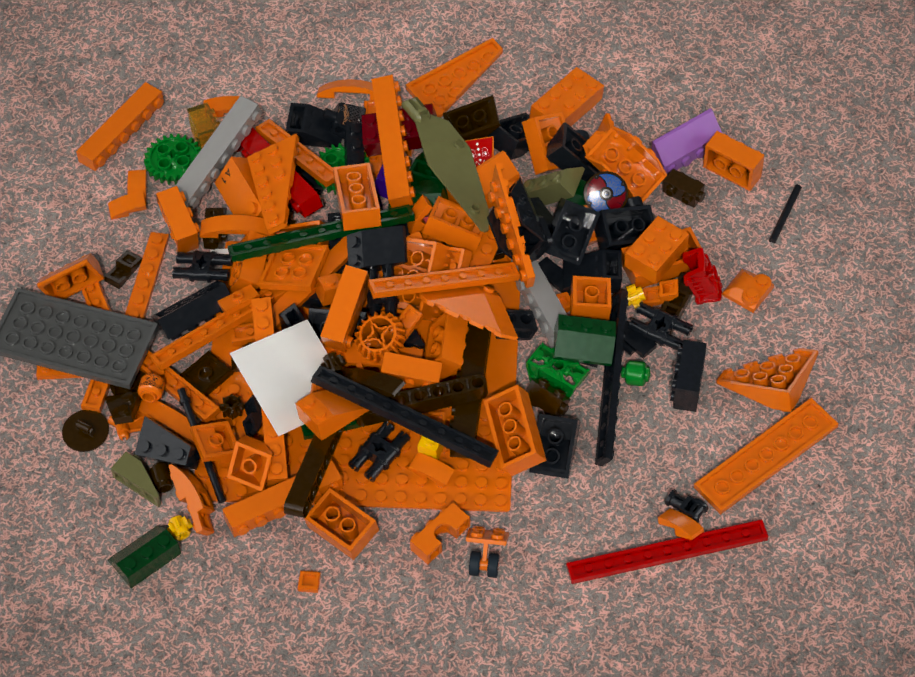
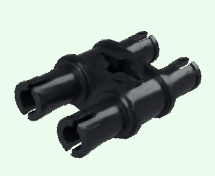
[172,250,233,283]
[366,264,399,327]
[628,302,694,351]
[348,421,410,482]

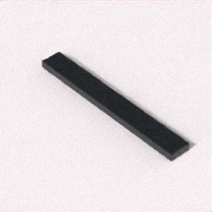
[538,257,657,359]

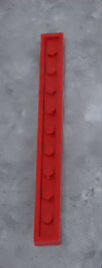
[566,519,768,584]

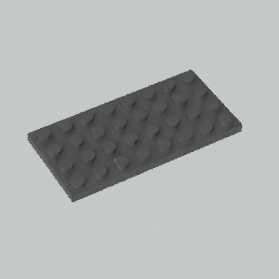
[0,288,159,389]

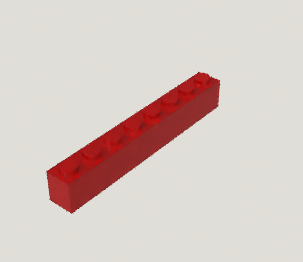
[236,127,323,218]

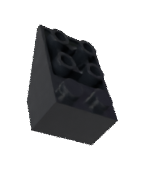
[285,103,342,148]
[563,249,622,293]

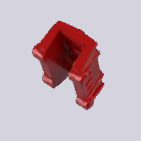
[682,247,723,305]

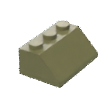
[524,167,585,205]

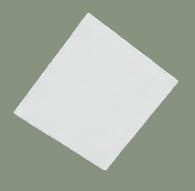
[230,319,328,436]

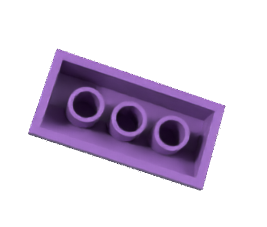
[652,108,722,175]

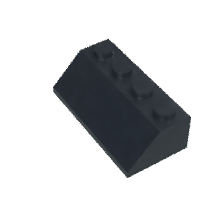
[151,281,230,340]

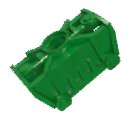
[526,343,590,398]

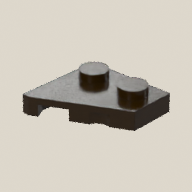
[105,392,142,425]

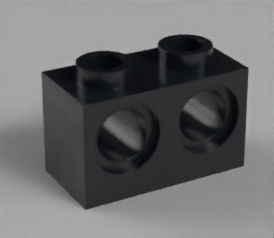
[495,309,538,341]

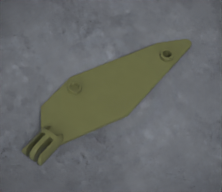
[401,97,489,232]

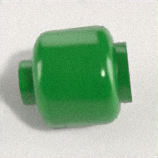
[621,360,650,386]

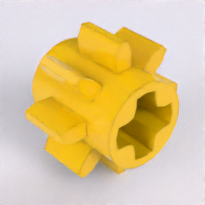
[626,284,646,308]
[167,515,193,541]

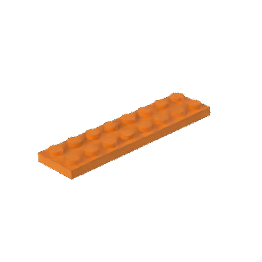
[694,398,839,515]

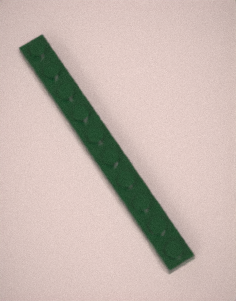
[228,204,415,262]

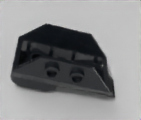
[487,177,553,262]

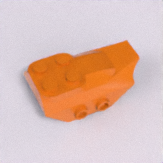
[583,126,667,202]

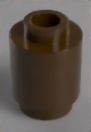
[150,462,174,493]

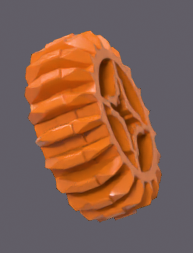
[354,311,406,363]

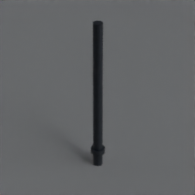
[177,388,226,503]

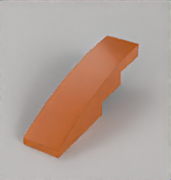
[137,400,196,447]

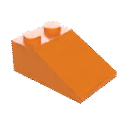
[295,390,369,441]

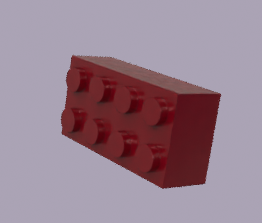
[361,103,437,157]

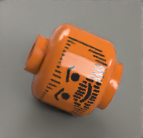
[137,373,165,403]

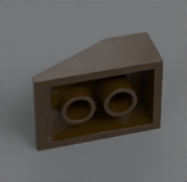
[443,95,501,141]

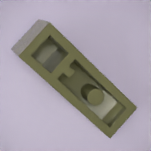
[111,452,161,507]

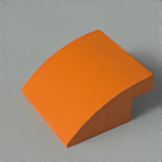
[380,237,472,322]

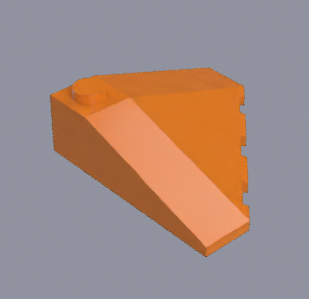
[419,285,518,341]
[716,348,818,412]

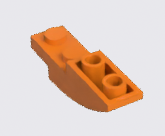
[168,464,215,536]

